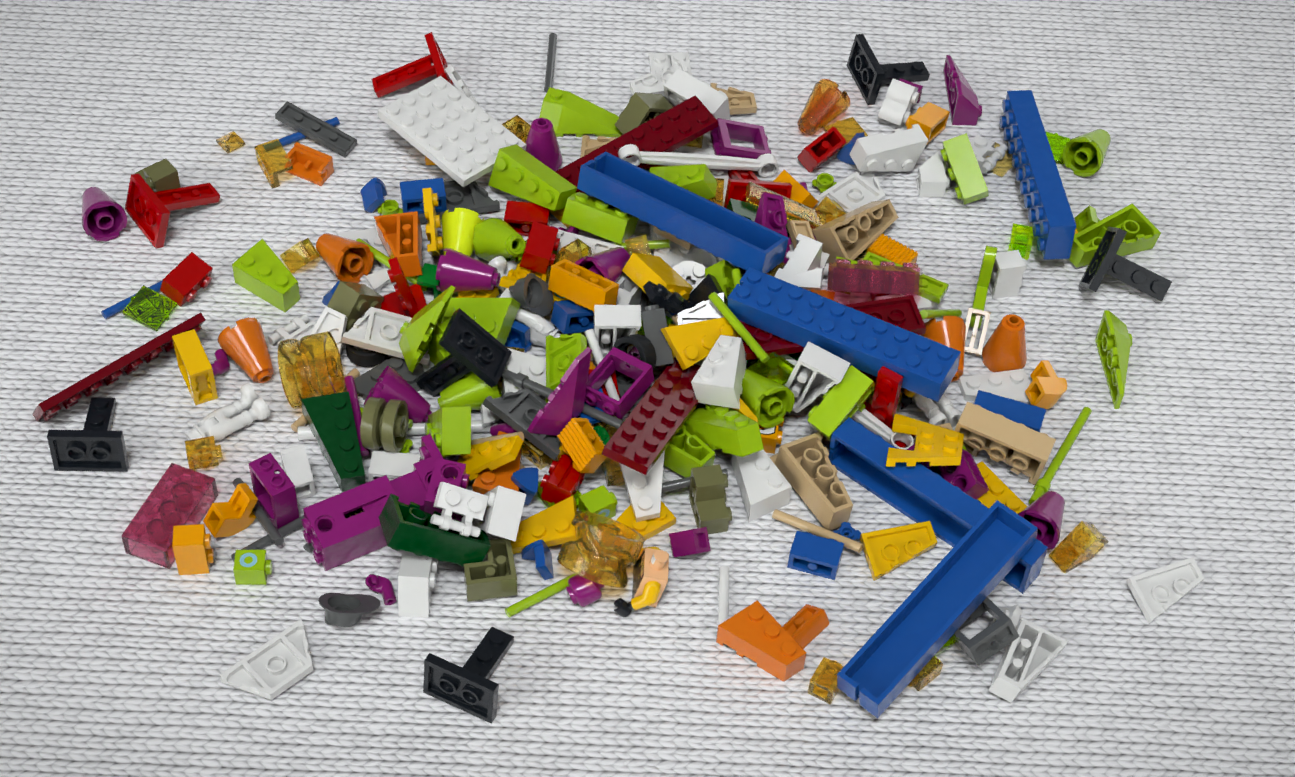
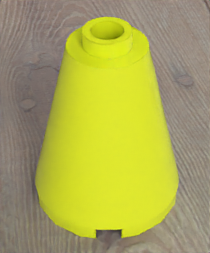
[441,208,484,257]

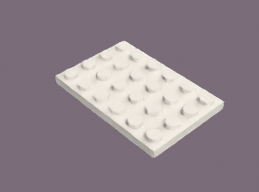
[377,76,527,187]

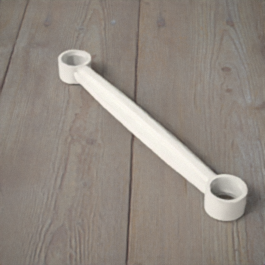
[618,144,779,177]
[766,354,914,450]

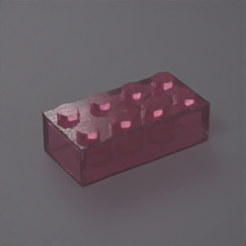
[827,259,923,297]
[121,463,218,569]

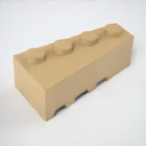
[812,199,899,266]
[955,401,1056,485]
[775,432,853,531]

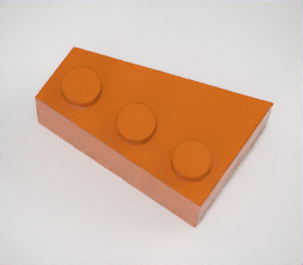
[472,431,522,495]
[716,600,806,682]

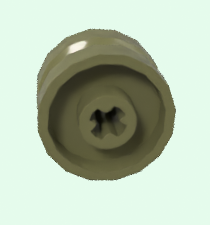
[360,397,409,452]

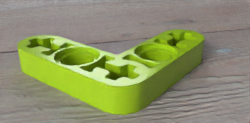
[969,245,997,329]

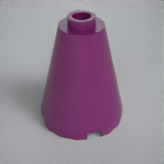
[525,118,563,171]
[82,187,127,241]
[575,247,630,283]
[436,248,501,292]
[364,366,432,423]
[1018,491,1065,550]

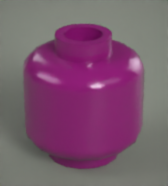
[565,570,605,607]

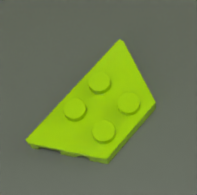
[546,333,587,403]

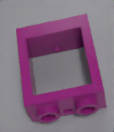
[710,118,771,167]
[585,347,654,419]
[249,453,299,529]

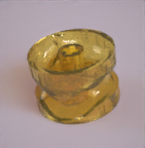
[278,331,345,409]
[557,511,645,588]

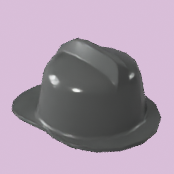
[509,273,553,316]
[318,593,381,627]

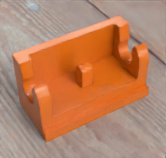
[285,142,334,186]

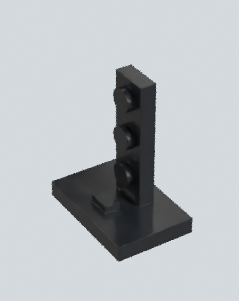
[847,34,930,105]
[1078,227,1172,301]
[643,274,728,315]
[416,308,512,397]
[47,397,129,472]
[423,627,514,724]

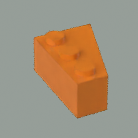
[374,211,422,277]

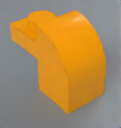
[1025,360,1067,409]
[203,483,258,538]

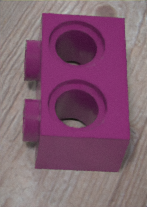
[938,449,989,499]
[424,458,469,519]

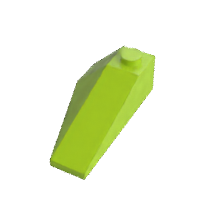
[539,87,623,137]
[399,285,455,372]
[1095,310,1132,409]

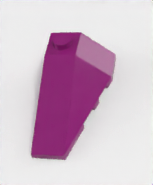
[943,55,982,126]
[743,192,792,277]
[527,347,592,436]

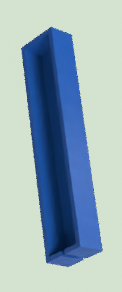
[1000,90,1076,260]
[577,152,789,273]
[728,267,961,402]
[829,417,1048,594]
[837,500,1038,718]

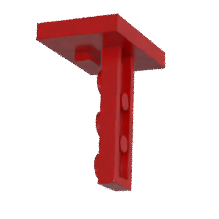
[371,32,455,98]
[724,170,792,212]
[125,173,220,248]
[381,257,427,318]
[851,366,916,448]

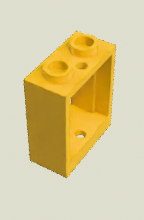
[172,329,218,405]

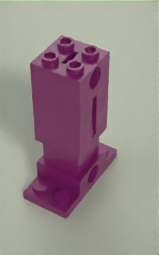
[301,434,463,571]

